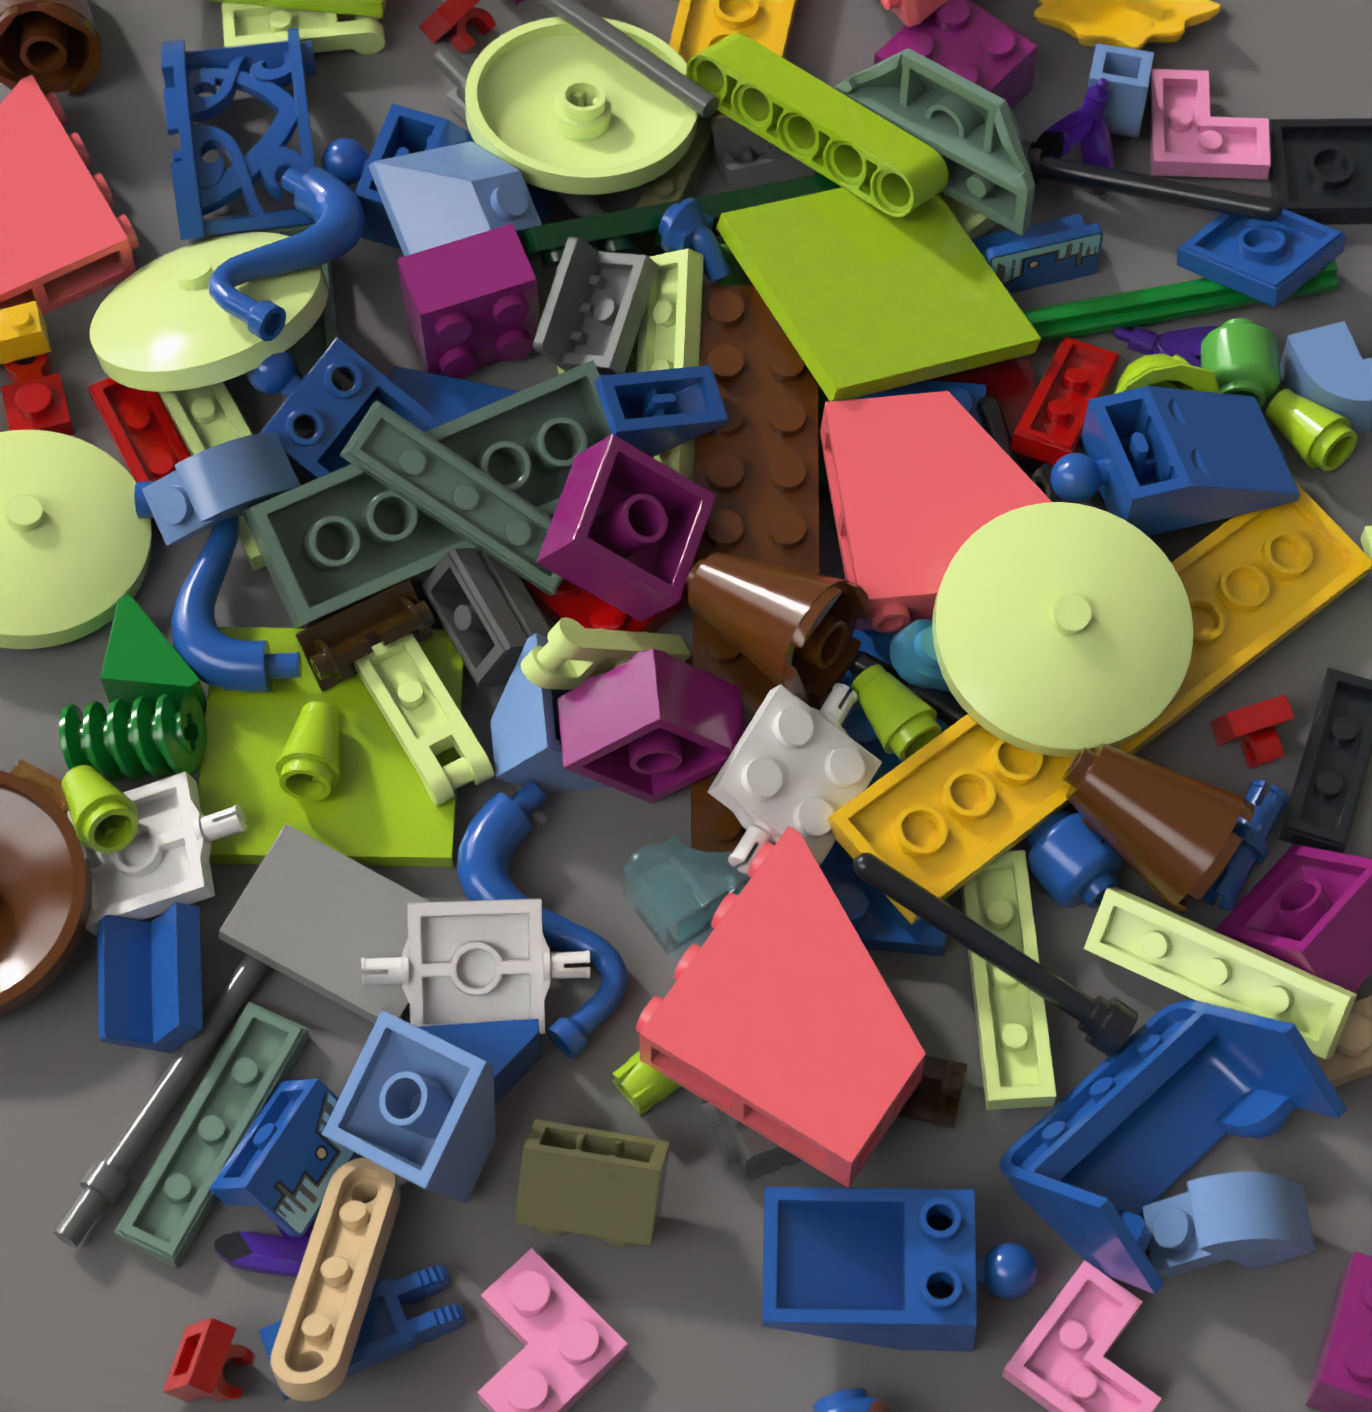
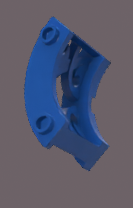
[161,28,316,240]

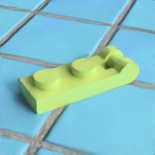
[222,2,385,55]
[521,617,692,690]
[354,633,495,806]

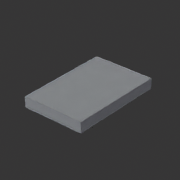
[218,824,430,1024]

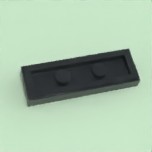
[1278,668,1372,854]

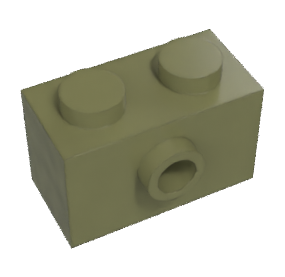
[514,1119,670,1248]

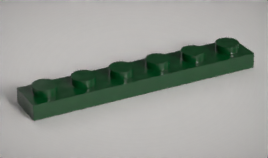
[519,174,842,267]

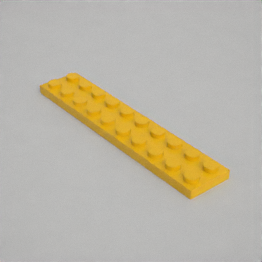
[828,481,1372,925]

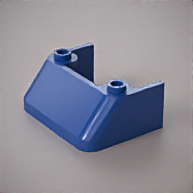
[999,1000,1347,1294]

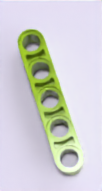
[686,33,948,217]

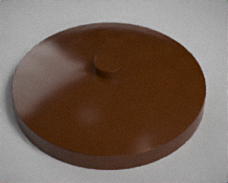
[0,770,92,1016]

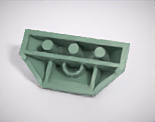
[835,48,1035,236]

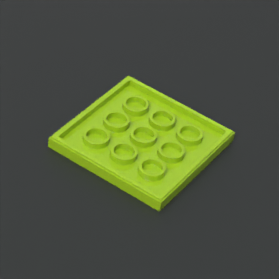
[716,187,1041,402]
[198,627,465,867]

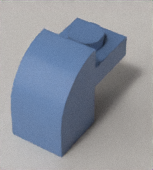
[1087,43,1154,139]
[1280,321,1372,434]
[142,432,300,546]
[1142,1172,1316,1278]

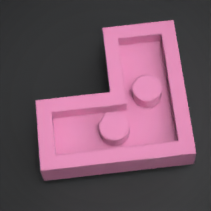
[1149,69,1271,179]
[477,1248,629,1412]
[1002,1260,1162,1412]

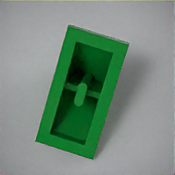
[100,593,207,713]

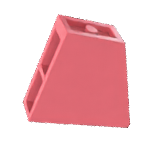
[0,75,139,315]
[820,391,1052,633]
[636,826,926,1188]

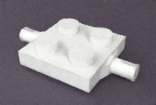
[707,683,882,874]
[67,771,247,936]
[361,899,591,1034]

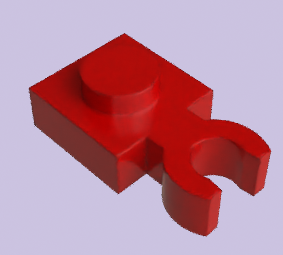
[0,353,75,436]

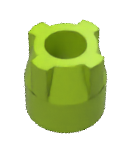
[612,1050,681,1115]

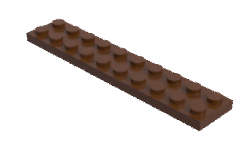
[691,286,820,865]

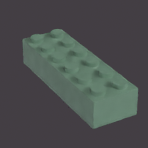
[243,360,611,628]

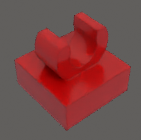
[419,0,496,54]
[1210,694,1295,769]
[163,1318,255,1402]

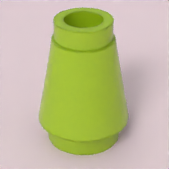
[1266,389,1357,472]
[851,664,941,761]
[276,701,340,801]
[61,765,138,853]

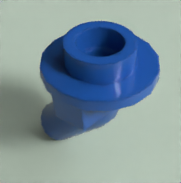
[659,197,732,282]

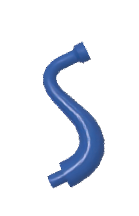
[208,167,365,341]
[134,481,302,693]
[457,781,628,1059]

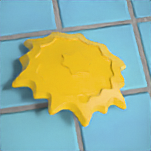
[1033,0,1221,50]

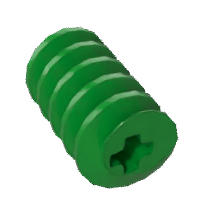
[59,692,207,782]

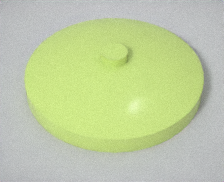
[465,17,698,195]
[90,232,329,392]
[0,430,152,649]
[932,502,1193,757]

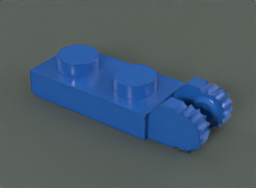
[258,1265,467,1401]

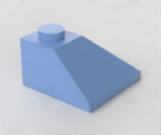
[368,141,542,256]
[490,633,609,794]
[322,1010,496,1203]

